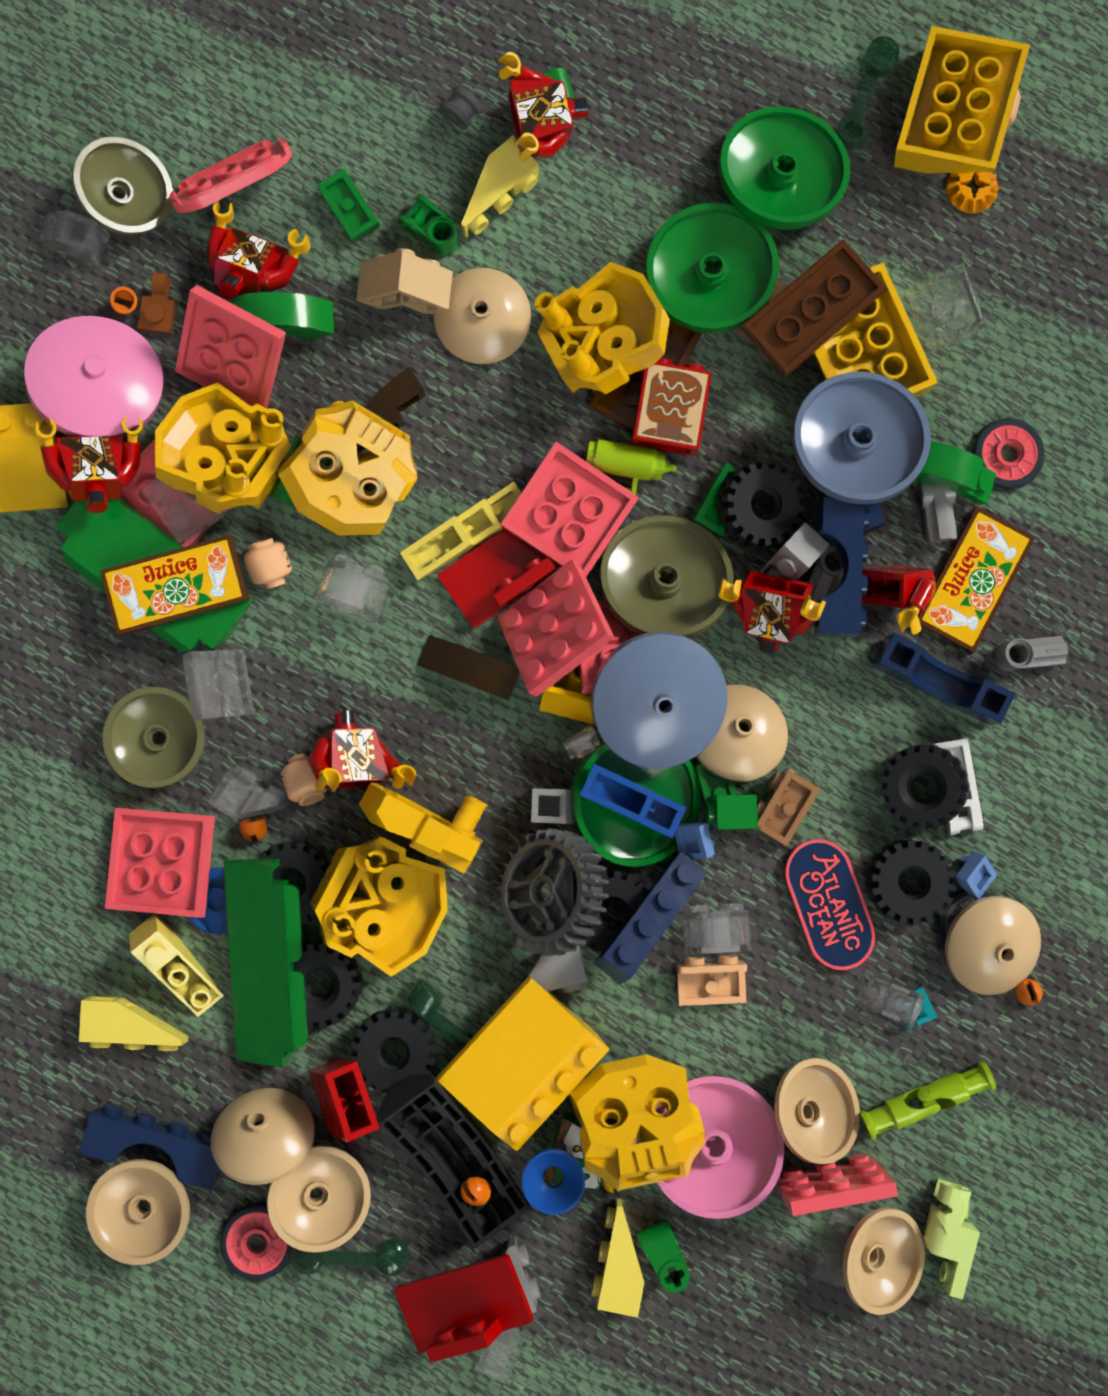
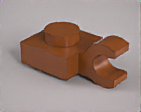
[137,272,177,335]

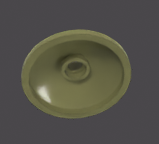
[72,137,173,235]
[102,687,205,788]

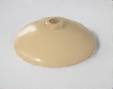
[434,268,531,364]
[696,685,788,782]
[945,896,1041,995]
[774,1058,860,1164]
[211,1088,315,1185]
[267,1145,371,1252]
[86,1159,190,1265]
[842,1207,925,1315]

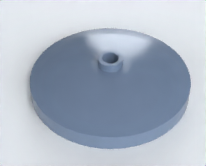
[792,372,931,505]
[591,632,727,768]

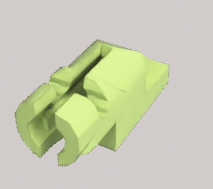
[923,1179,980,1300]

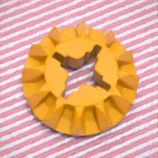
[946,172,1000,214]

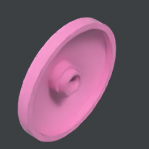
[24,316,163,438]
[656,1076,785,1219]

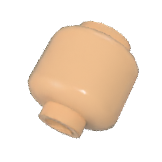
[243,538,292,589]
[281,754,328,806]

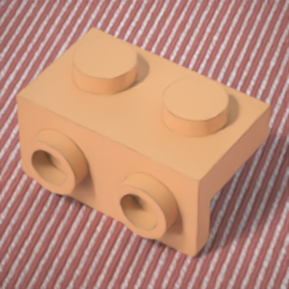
[676,955,747,1006]

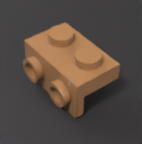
[757,768,821,846]

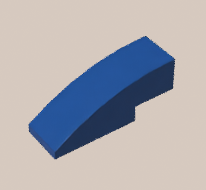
[580,764,687,839]

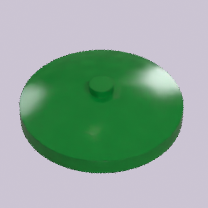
[718,106,850,230]
[647,203,779,333]
[570,741,701,867]

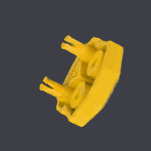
[534,262,670,395]
[155,382,291,514]
[278,400,417,536]
[359,783,488,874]
[309,836,448,977]
[570,1054,705,1193]

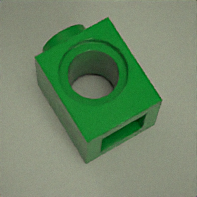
[705,795,758,830]

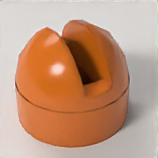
[110,287,137,315]
[239,816,267,843]
[1014,978,1043,1006]
[460,1177,491,1206]

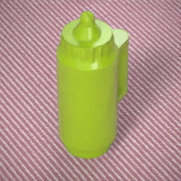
[586,439,677,495]

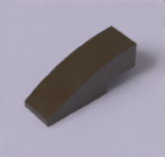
[356,367,425,455]
[418,635,520,701]

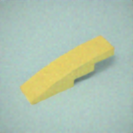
[400,482,522,581]

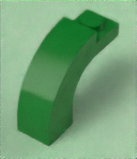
[228,292,334,340]
[914,441,997,505]

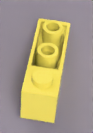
[461,135,539,238]
[129,913,224,1017]
[79,996,188,1051]
[591,1198,644,1318]

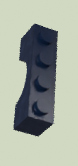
[814,497,870,637]
[871,633,1016,725]
[593,852,708,985]
[79,1104,221,1190]

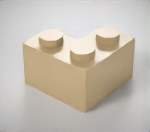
[356,248,453,314]

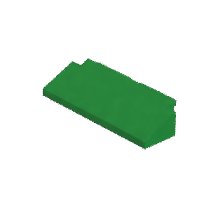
[56,498,253,652]
[224,858,308,1068]

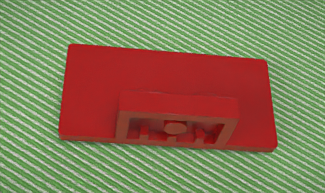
[438,529,561,628]
[394,1254,534,1363]

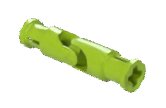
[859,1061,996,1141]

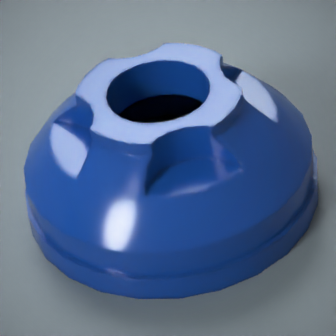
[522,1148,585,1215]

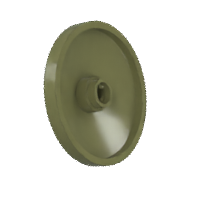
[599,515,734,638]

